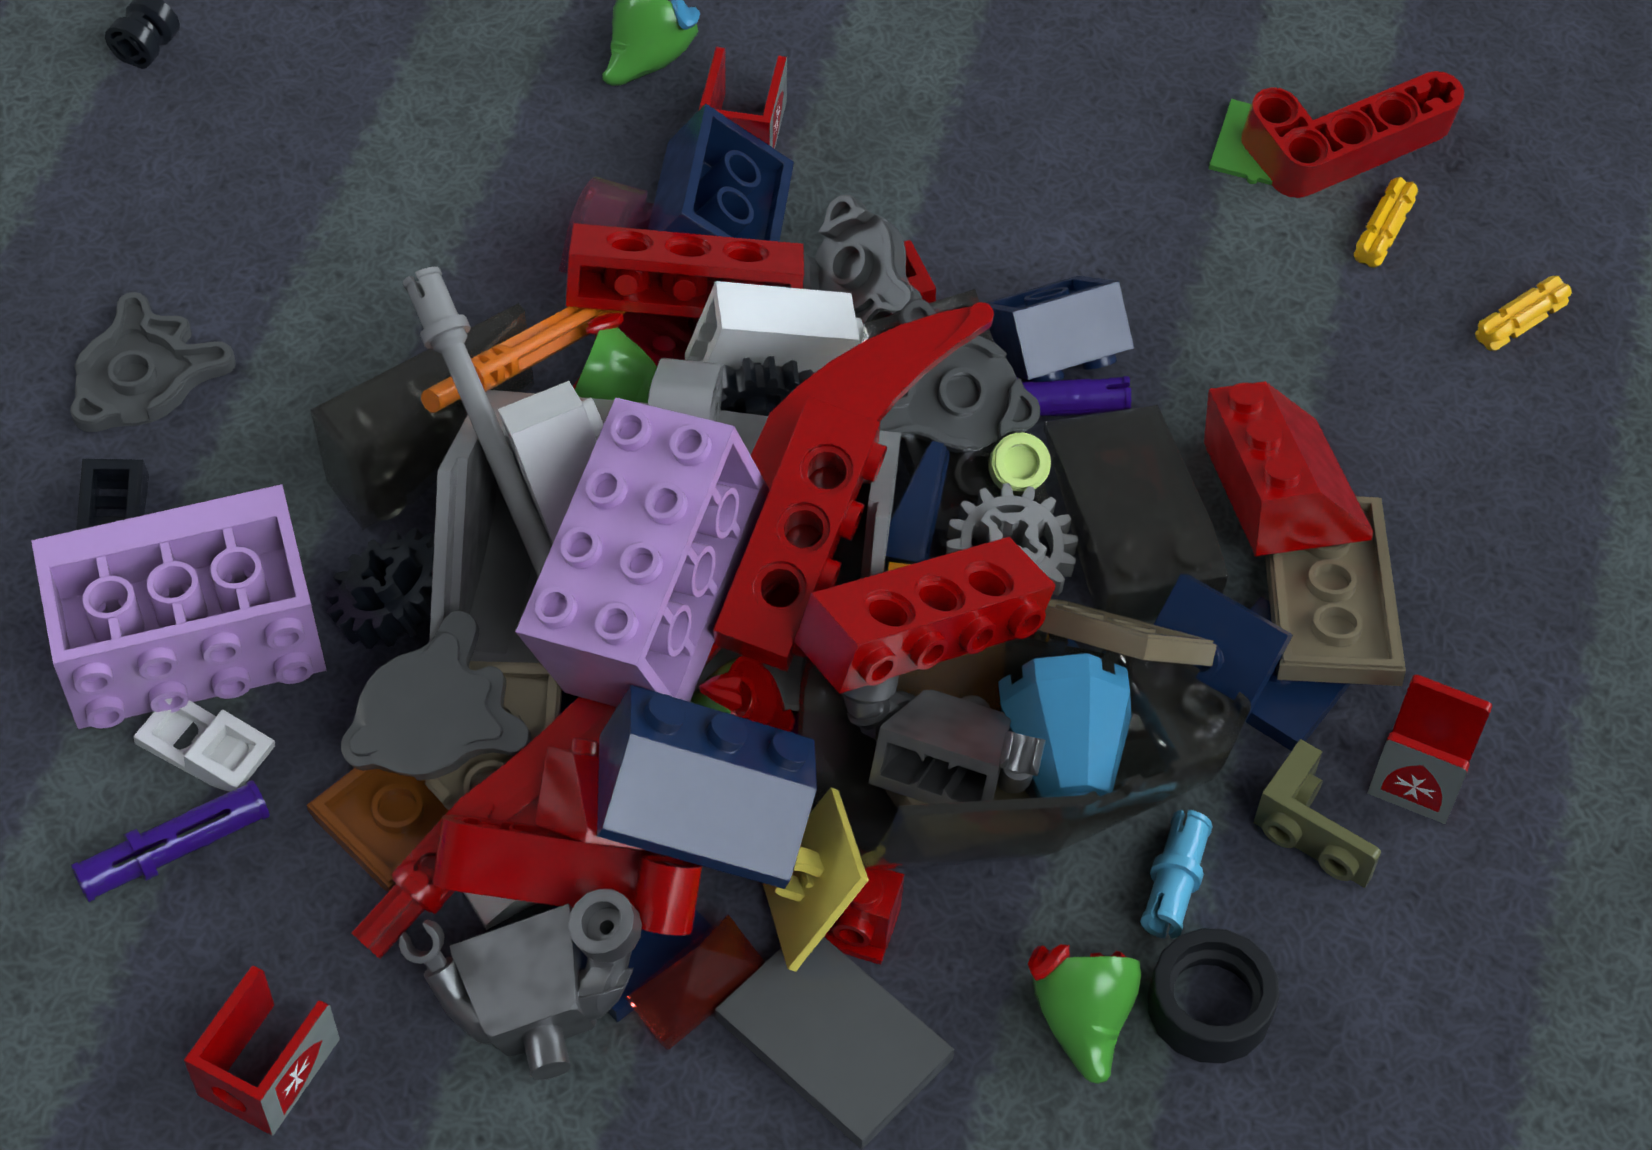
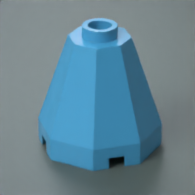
[998,653,1132,823]

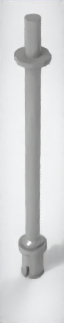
[403,267,552,577]

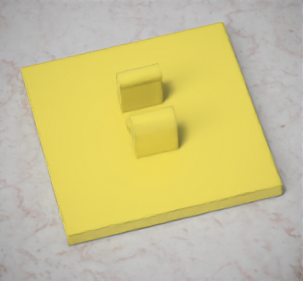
[763,787,869,972]

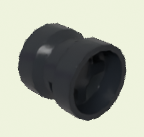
[105,0,180,69]

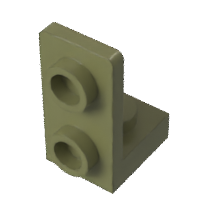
[1253,739,1381,888]

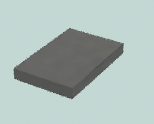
[715,937,955,1150]

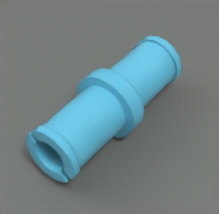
[1140,810,1213,939]

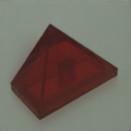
[625,914,765,1050]

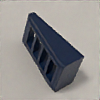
[885,441,950,564]

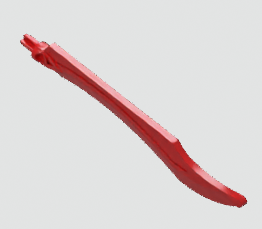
[351,302,994,959]

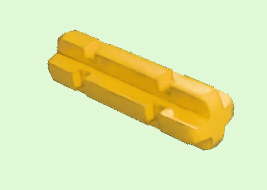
[1354,177,1418,268]
[1475,276,1572,351]

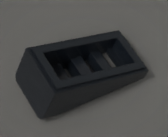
[76,459,149,530]

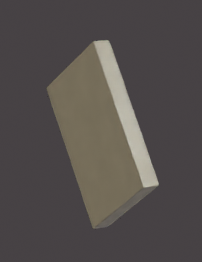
[1038,599,1217,666]

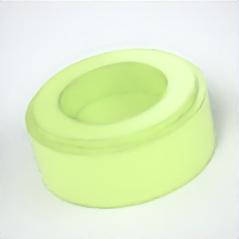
[988,433,1051,495]

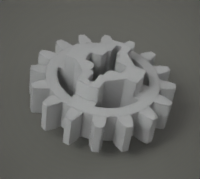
[945,483,1078,596]

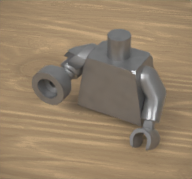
[841,675,1046,823]
[399,889,642,1080]

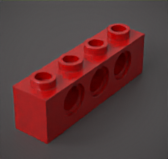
[566,223,804,318]
[713,395,887,672]
[794,536,1056,694]

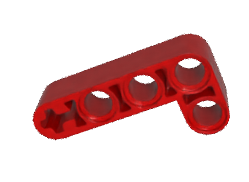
[1241,71,1464,198]
[432,814,702,935]

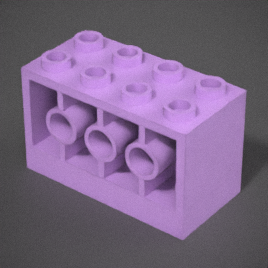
[515,397,770,707]
[31,484,327,729]

